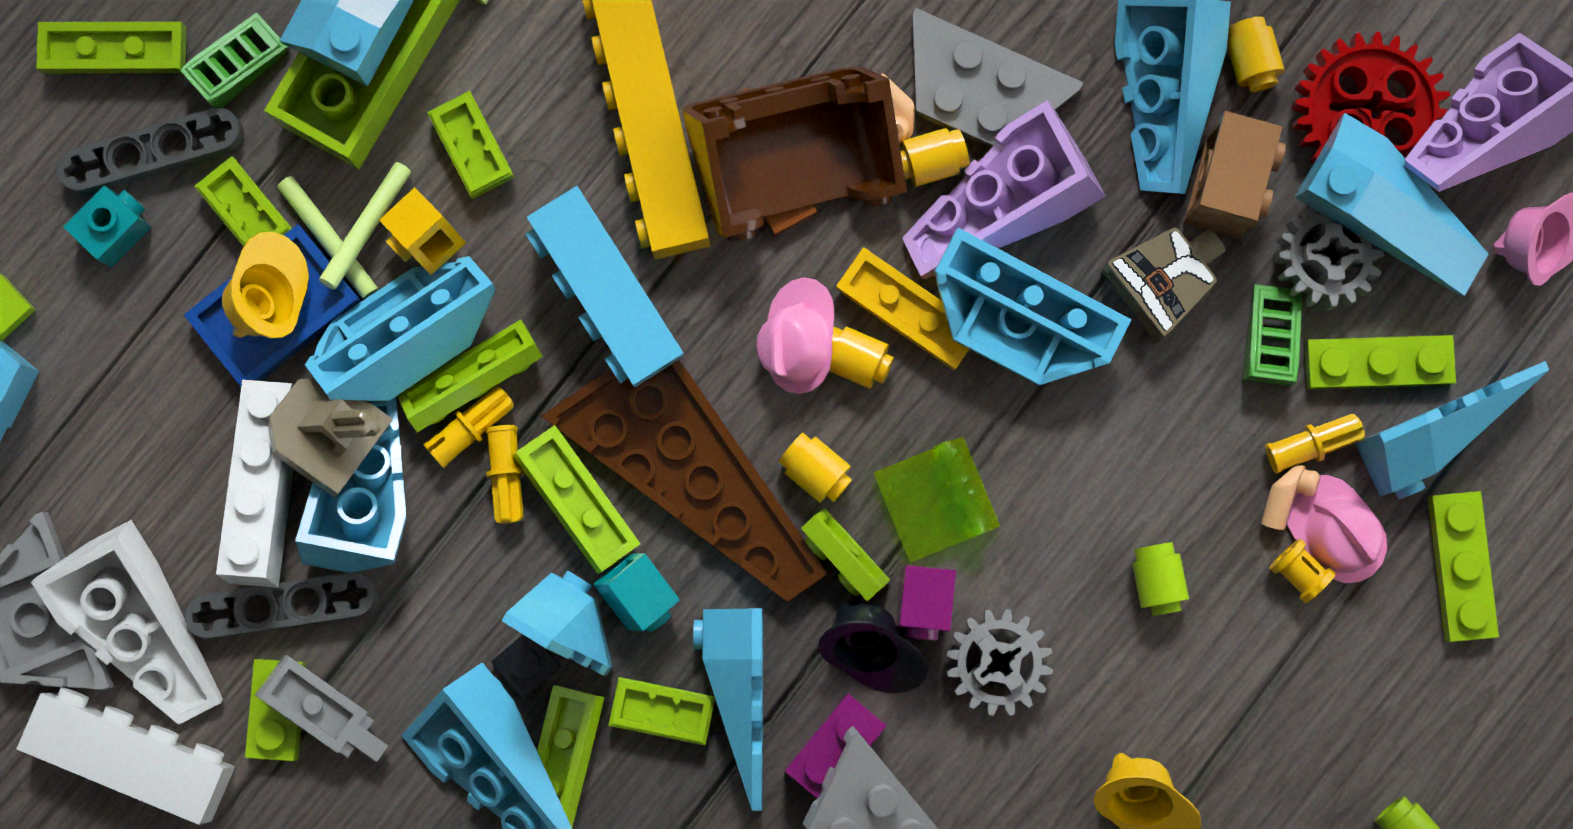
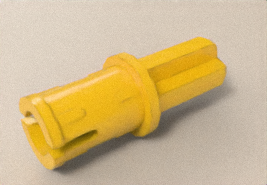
[423,386,514,469]
[1265,414,1365,474]
[486,425,525,524]

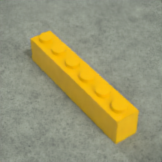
[582,0,710,260]

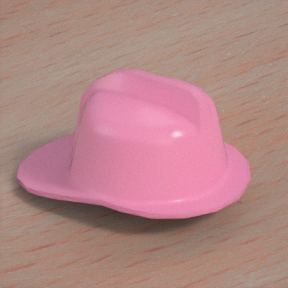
[1494,192,1573,286]
[756,277,834,394]
[1286,475,1387,583]

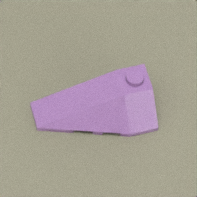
[1405,33,1573,192]
[902,100,1106,279]

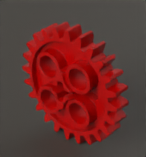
[1291,31,1451,164]

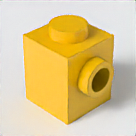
[379,187,466,275]

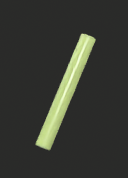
[319,162,411,290]
[277,176,379,300]

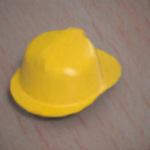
[222,232,309,339]
[1093,753,1202,829]

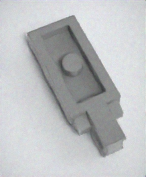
[254,655,388,762]

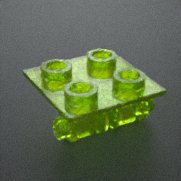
[873,436,1000,563]

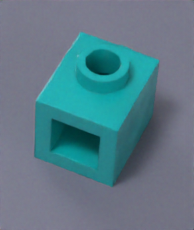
[63,185,152,268]
[593,553,680,632]

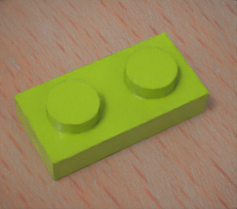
[801,508,890,601]
[245,659,307,761]

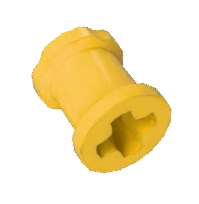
[1269,538,1335,604]

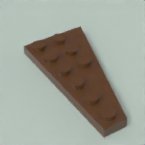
[541,360,828,602]

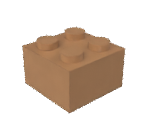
[1183,111,1286,239]

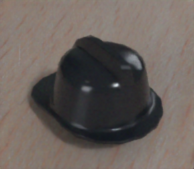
[818,601,928,693]

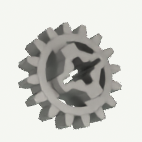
[1274,207,1384,310]
[945,609,1053,716]

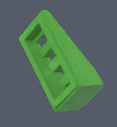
[179,13,290,108]
[1242,284,1302,386]

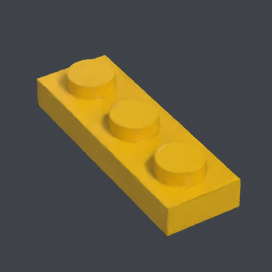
[836,247,970,371]

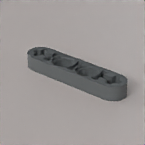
[57,107,245,195]
[185,573,379,638]

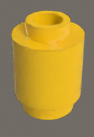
[1227,17,1285,92]
[901,128,970,187]
[829,326,894,389]
[778,433,852,503]

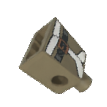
[1101,227,1225,343]

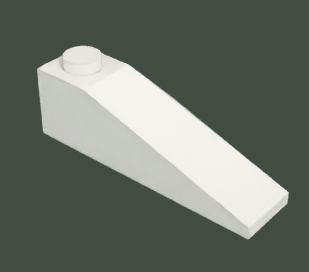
[31,520,223,725]

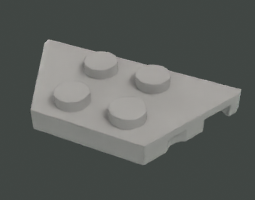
[912,8,1083,149]
[0,512,115,690]
[803,726,938,829]

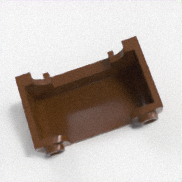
[682,67,907,241]

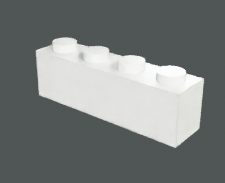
[216,380,294,588]
[16,687,235,825]

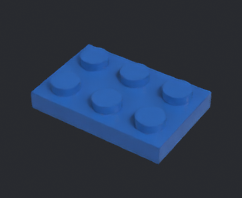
[184,224,361,387]

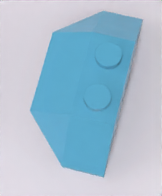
[934,228,1131,386]
[305,256,496,401]

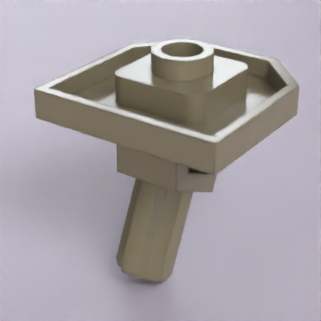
[267,378,393,498]

